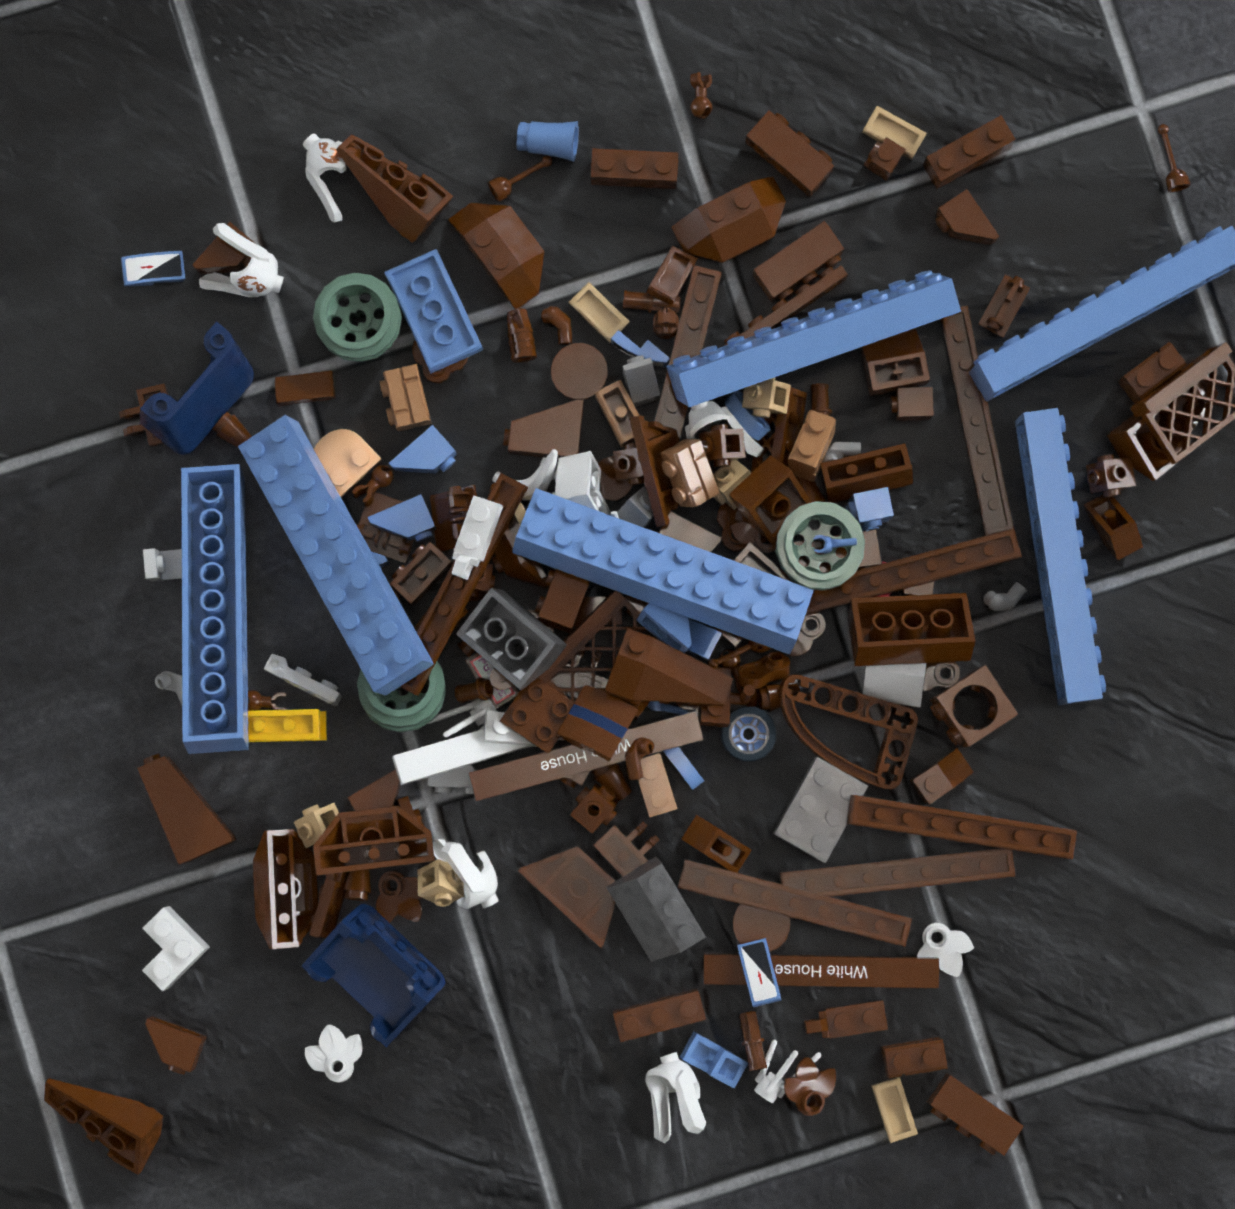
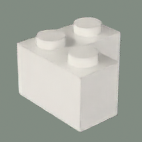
[552,451,610,515]
[142,906,210,991]

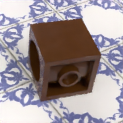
[930,665,1018,748]

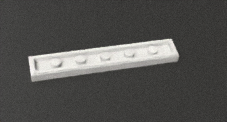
[392,729,532,785]

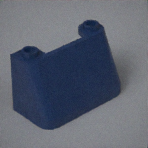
[140,321,254,455]
[302,904,445,1047]

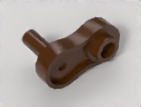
[738,652,790,707]

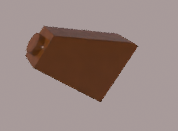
[503,399,584,459]

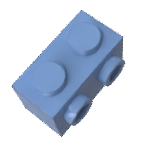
[845,487,894,531]

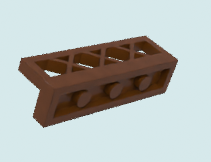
[751,387,807,477]

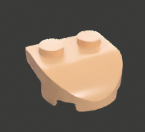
[314,429,382,497]

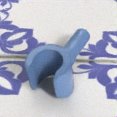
[813,535,857,554]
[648,701,688,715]

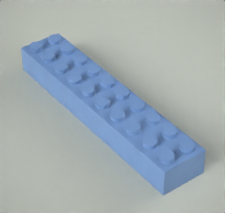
[969,226,1235,402]
[666,270,961,407]
[1015,408,1106,705]
[238,415,434,695]
[181,464,249,754]
[512,488,814,655]

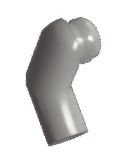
[823,442,861,463]
[983,582,1027,611]
[155,671,182,705]

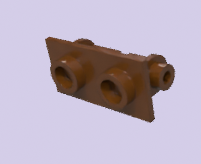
[978,274,1030,338]

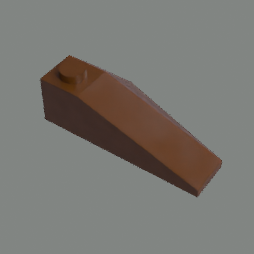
[336,134,453,243]
[1107,375,1219,481]

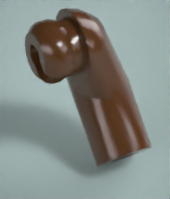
[541,306,572,345]
[625,737,654,780]

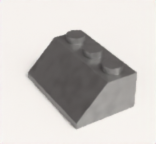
[456,588,567,690]
[606,857,706,961]

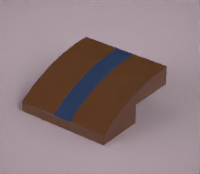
[556,685,639,761]

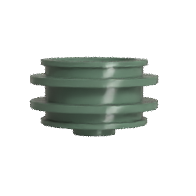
[313,273,402,362]
[775,501,865,591]
[357,661,446,733]

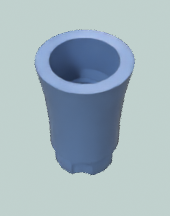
[517,121,579,162]

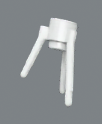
[428,699,497,737]
[754,1039,821,1103]

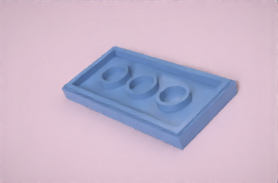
[384,249,483,373]

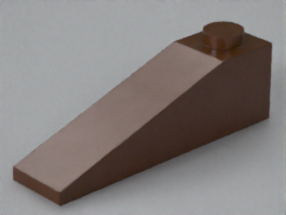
[604,628,733,706]
[44,1078,163,1175]

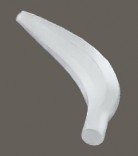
[492,449,558,501]

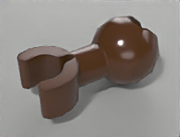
[690,72,713,119]
[352,465,394,507]
[718,649,743,693]
[248,690,287,711]

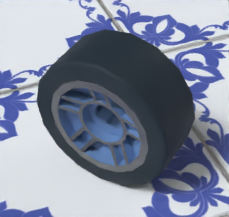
[721,707,776,762]

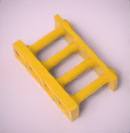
[248,709,327,742]

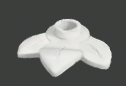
[917,923,974,977]
[305,1025,363,1083]

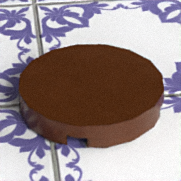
[551,343,608,400]
[732,904,791,952]

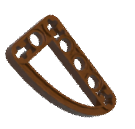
[779,674,918,789]

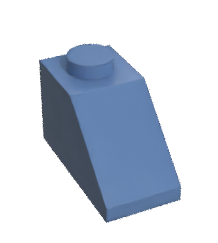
[389,425,457,473]
[368,494,436,542]
[636,603,692,653]
[686,619,722,662]

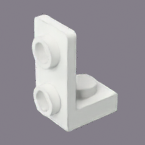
[143,548,182,582]

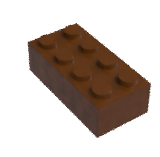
[847,593,976,666]

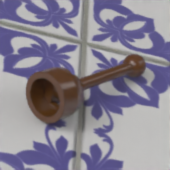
[1157,124,1191,193]
[487,155,553,202]
[707,640,772,669]

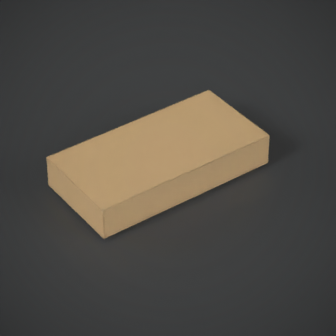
[862,106,927,160]
[569,282,630,343]
[871,1077,918,1143]

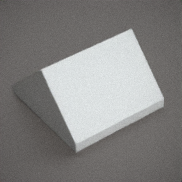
[863,663,927,708]

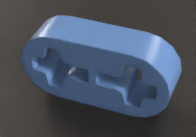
[725,390,770,441]
[663,747,704,790]

